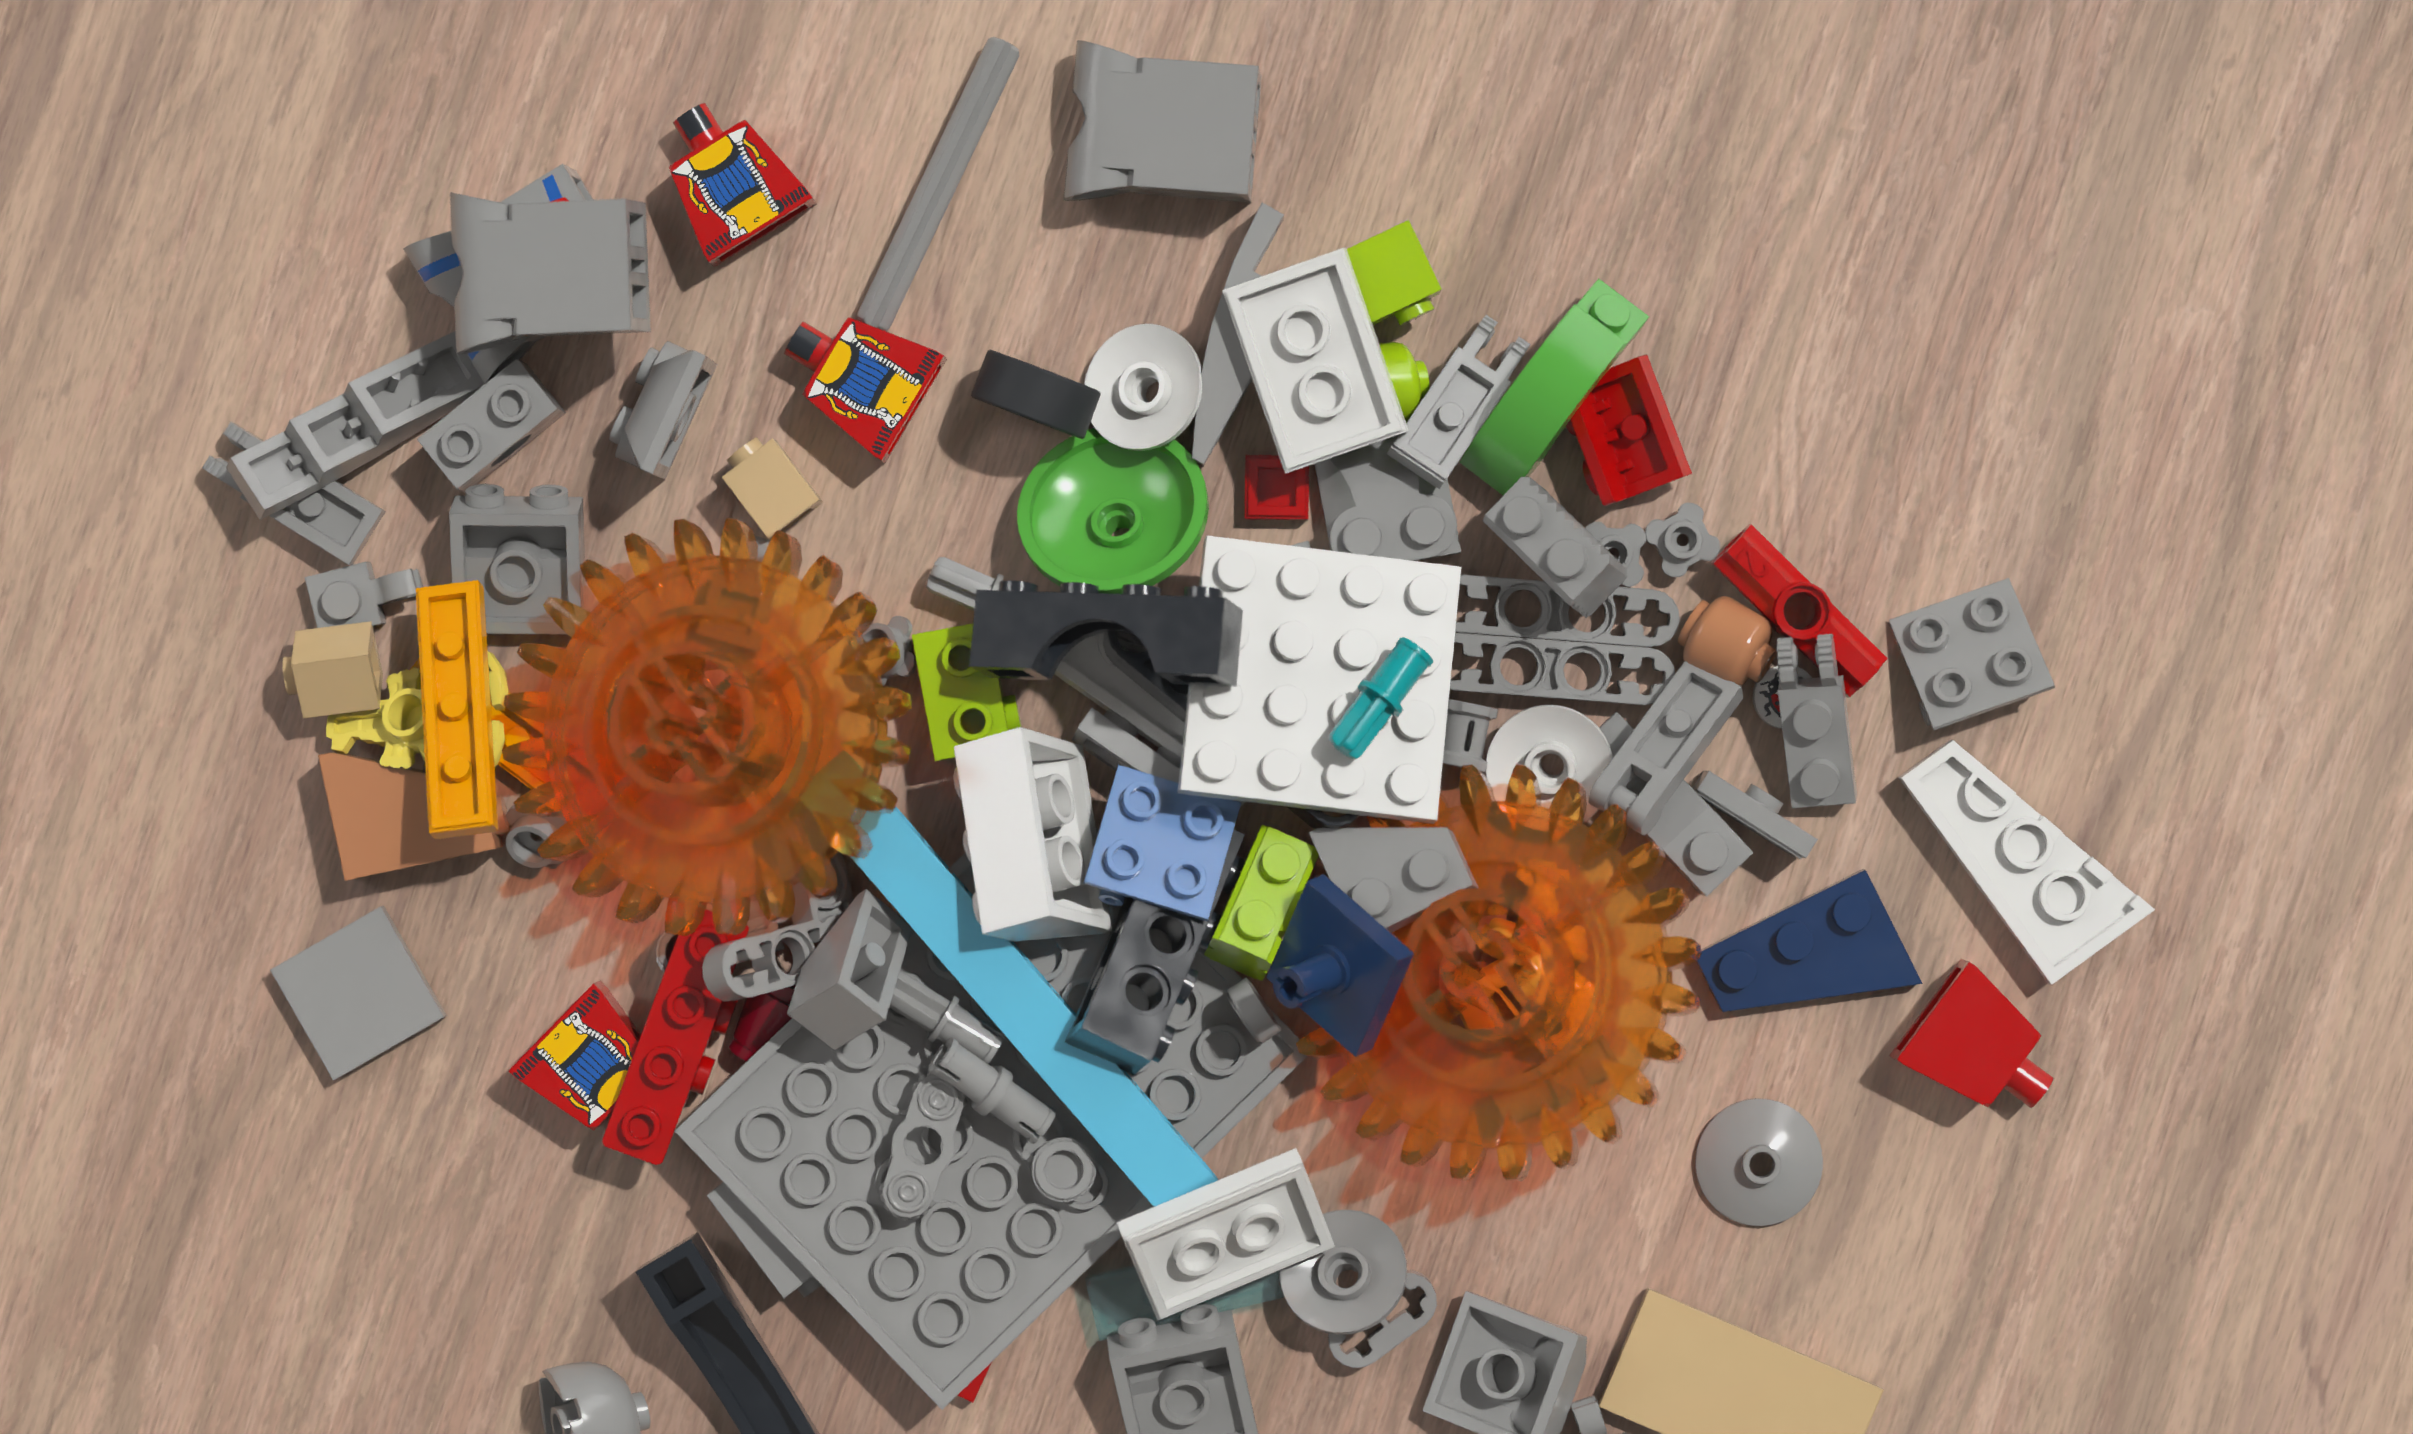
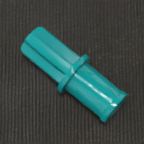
[1329,637,1434,760]

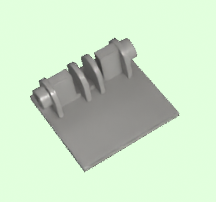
[1889,578,2055,730]

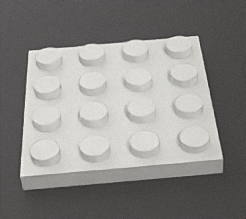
[1178,536,1461,824]

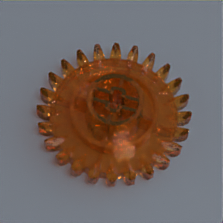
[502,518,911,936]
[1296,764,1701,1182]

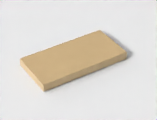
[1598,1287,1884,1434]

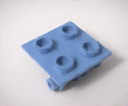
[1084,765,1241,921]

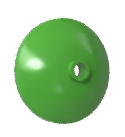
[1017,428,1209,594]

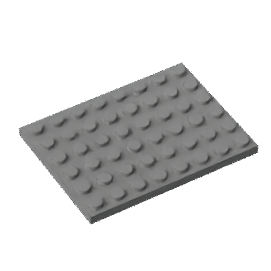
[675,827,1312,1410]

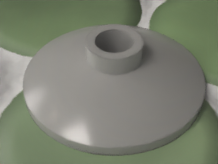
[1695,1098,1823,1226]
[1280,1210,1407,1335]

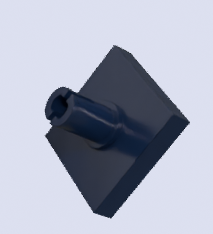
[1266,874,1414,1057]

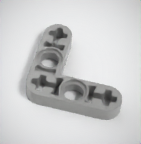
[702,792,854,1001]

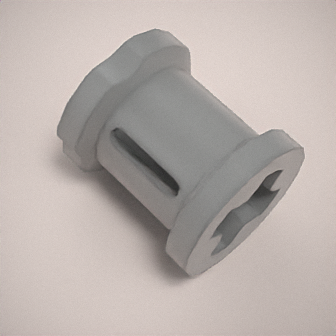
[1443,699,1498,772]

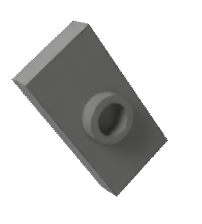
[1693,770,1818,859]

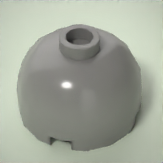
[539,1361,650,1434]

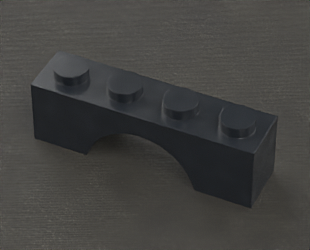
[969,580,1243,687]

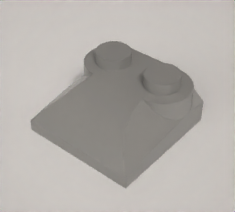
[609,341,717,480]
[1314,435,1461,561]
[1422,1291,1587,1434]

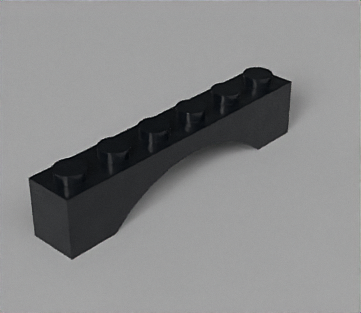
[636,1232,819,1434]

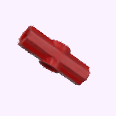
[1711,524,1888,698]

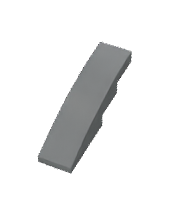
[1192,203,1284,467]
[226,331,485,520]

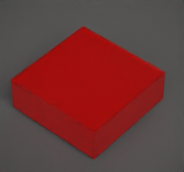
[1245,455,1309,520]

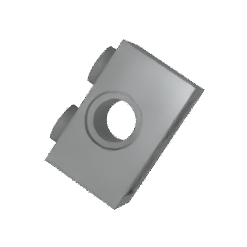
[417,359,566,492]

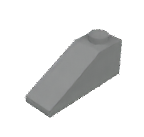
[1599,712,1754,897]

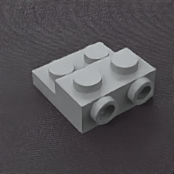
[449,484,585,635]
[1107,1304,1258,1434]

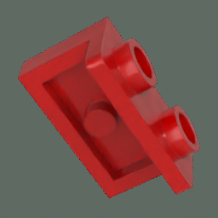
[1566,354,1692,506]

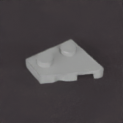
[1309,827,1479,933]

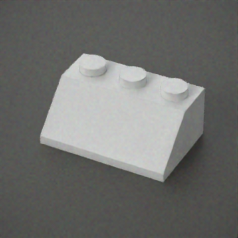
[953,727,1112,942]

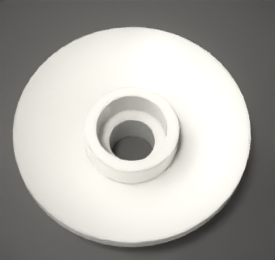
[1084,324,1202,451]
[1486,705,1613,832]

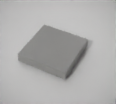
[270,906,447,1081]

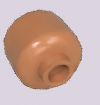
[1678,596,1777,686]

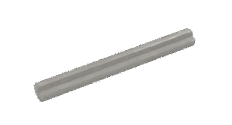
[857,37,1019,331]

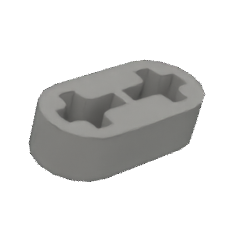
[1328,1270,1437,1368]

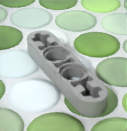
[1455,575,1680,647]
[1450,633,1675,705]

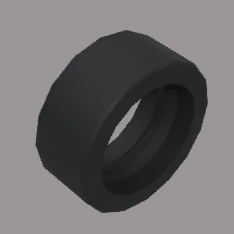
[971,350,1101,439]

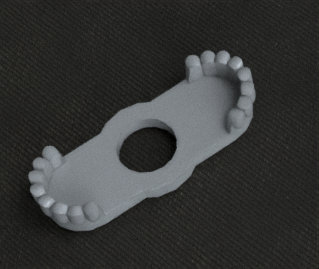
[879,1072,968,1221]

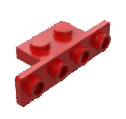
[602,904,749,1165]

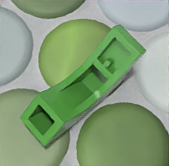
[1459,278,1650,495]

